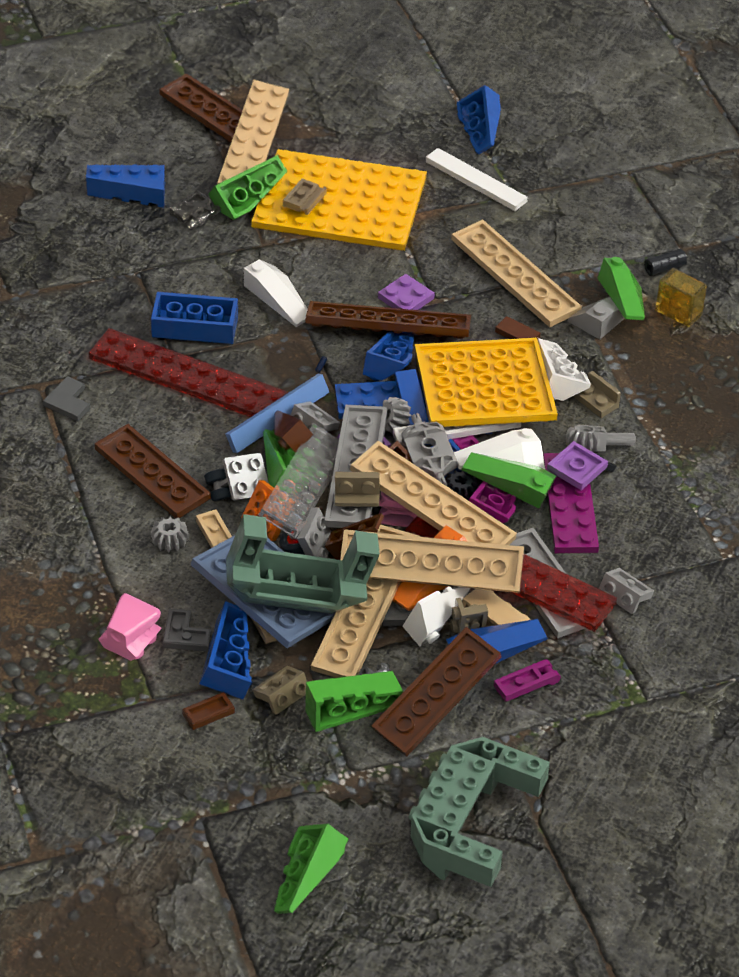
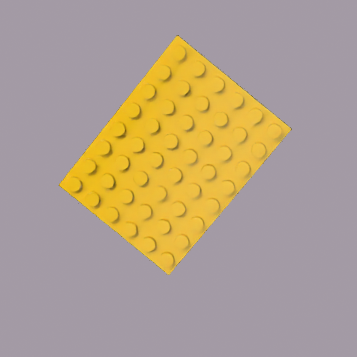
[251,149,427,251]

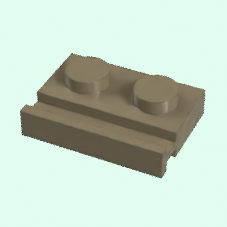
[283,179,327,215]

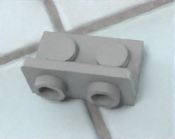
[291,401,340,443]
[598,568,654,614]

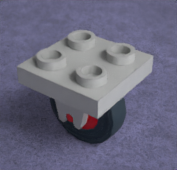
[279,507,332,558]

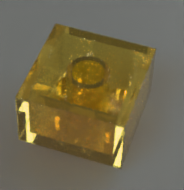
[656,268,707,327]

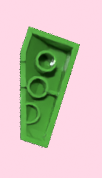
[208,155,287,220]
[597,257,645,320]
[263,429,322,496]
[274,824,348,914]

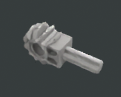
[565,424,636,452]

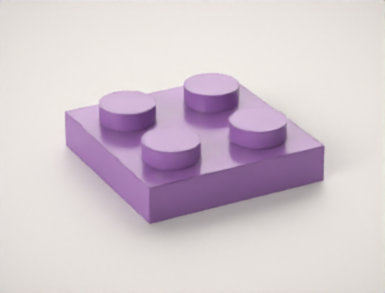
[378,274,435,310]
[547,441,608,490]

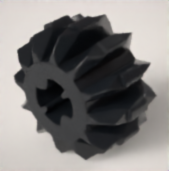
[445,470,479,501]

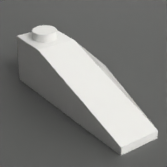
[244,260,308,327]
[537,338,591,401]
[454,428,545,469]
[403,586,471,646]

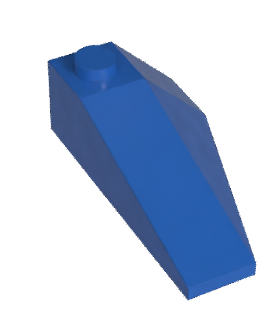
[457,85,501,154]
[363,331,414,381]
[446,619,548,663]

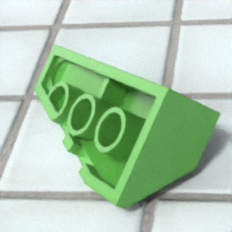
[461,452,557,508]

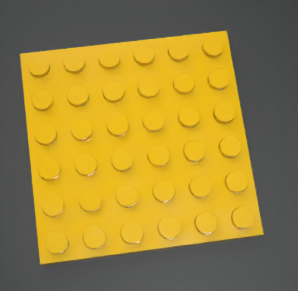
[415,338,558,427]

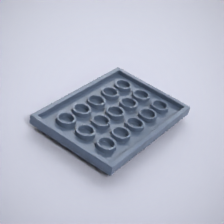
[191,535,336,648]

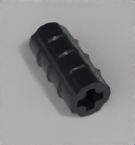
[644,249,687,276]

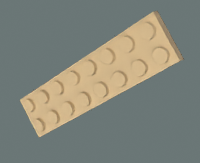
[217,80,290,184]
[451,220,582,327]
[350,441,517,545]
[311,525,420,678]
[340,530,524,593]

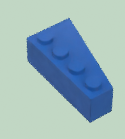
[86,165,165,208]
[200,601,252,700]

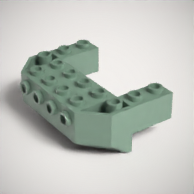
[226,514,380,614]
[409,737,550,887]

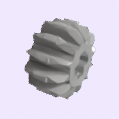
[380,397,412,433]
[151,516,189,553]

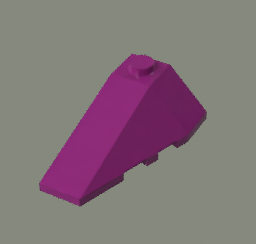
[469,481,516,523]

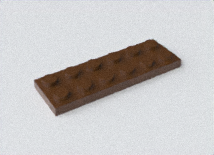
[159,73,243,142]
[95,424,211,518]
[372,627,502,757]

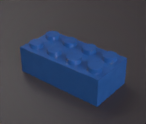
[151,292,238,344]

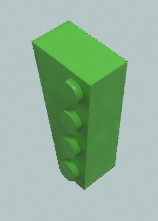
[305,671,403,732]

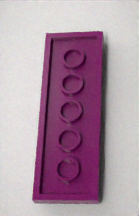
[543,453,599,554]

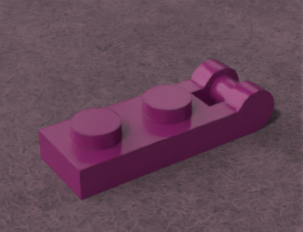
[494,659,561,702]

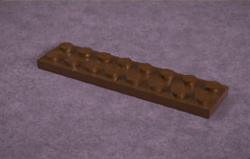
[305,301,471,339]

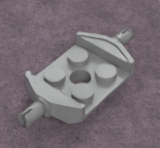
[401,413,457,486]

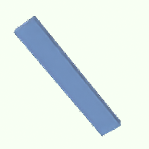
[225,374,329,453]

